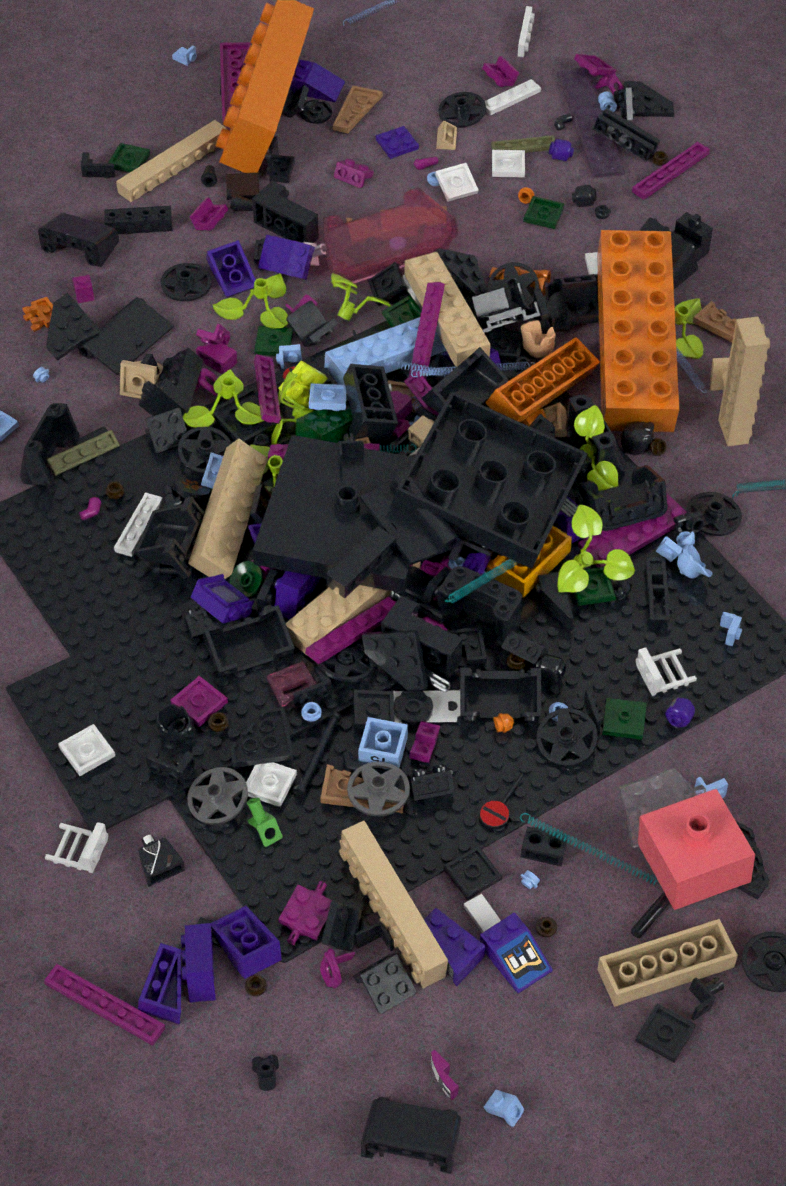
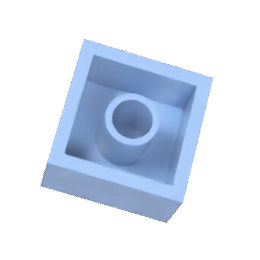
[358,717,408,770]

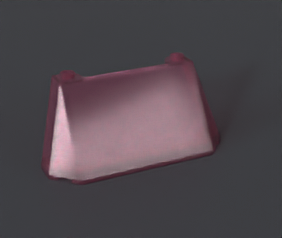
[323,187,459,284]

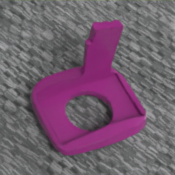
[194,368,218,396]
[320,949,355,989]

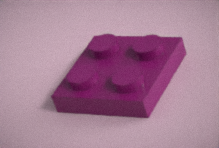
[574,54,617,76]
[170,676,228,727]

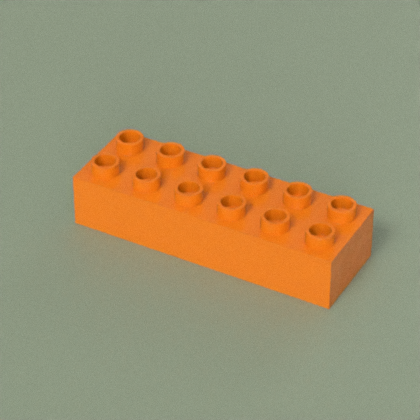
[216,0,314,173]
[597,230,679,432]

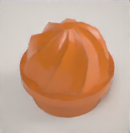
[518,187,535,204]
[494,713,514,733]

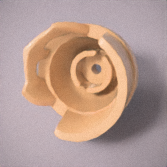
[521,320,556,359]

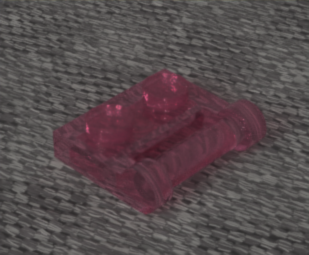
[267,661,316,707]

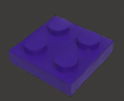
[376,126,419,159]

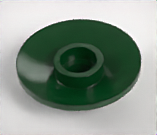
[230,561,263,598]

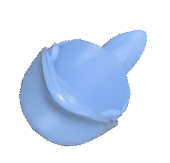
[677,531,713,578]

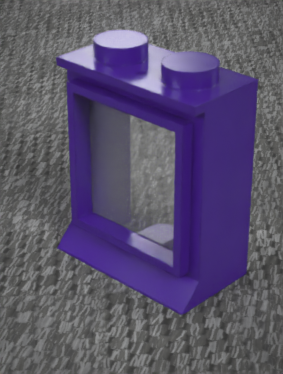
[191,574,254,623]

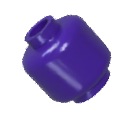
[549,139,574,161]
[665,698,695,727]

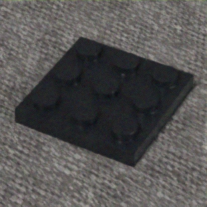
[210,387,286,444]

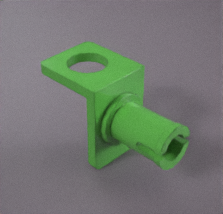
[247,797,283,847]

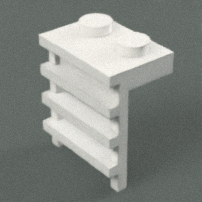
[636,648,697,696]
[45,822,108,873]

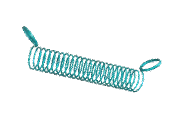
[732,480,786,499]

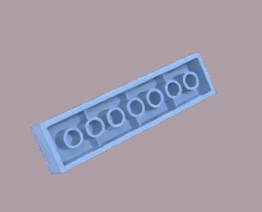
[324,317,446,385]

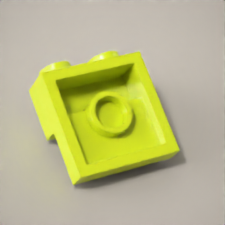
[279,361,328,408]

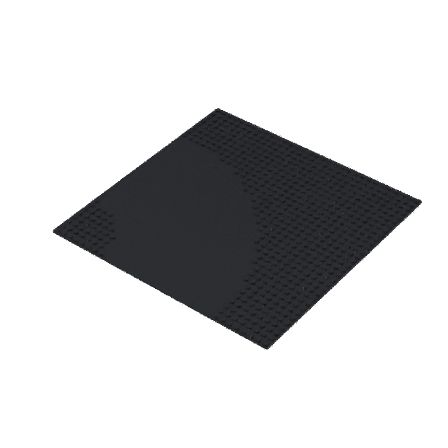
[0,286,786,963]

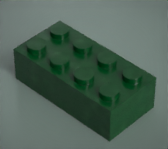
[295,395,353,443]

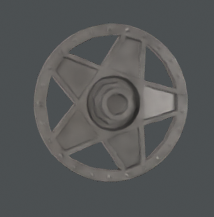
[347,762,410,816]
[187,767,248,825]

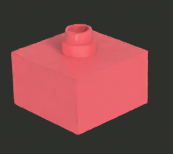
[638,789,755,910]

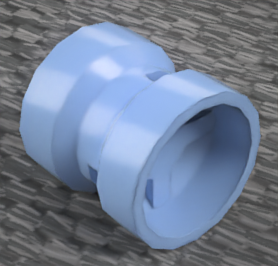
[598,92,617,112]

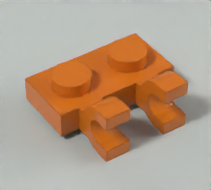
[22,297,53,332]

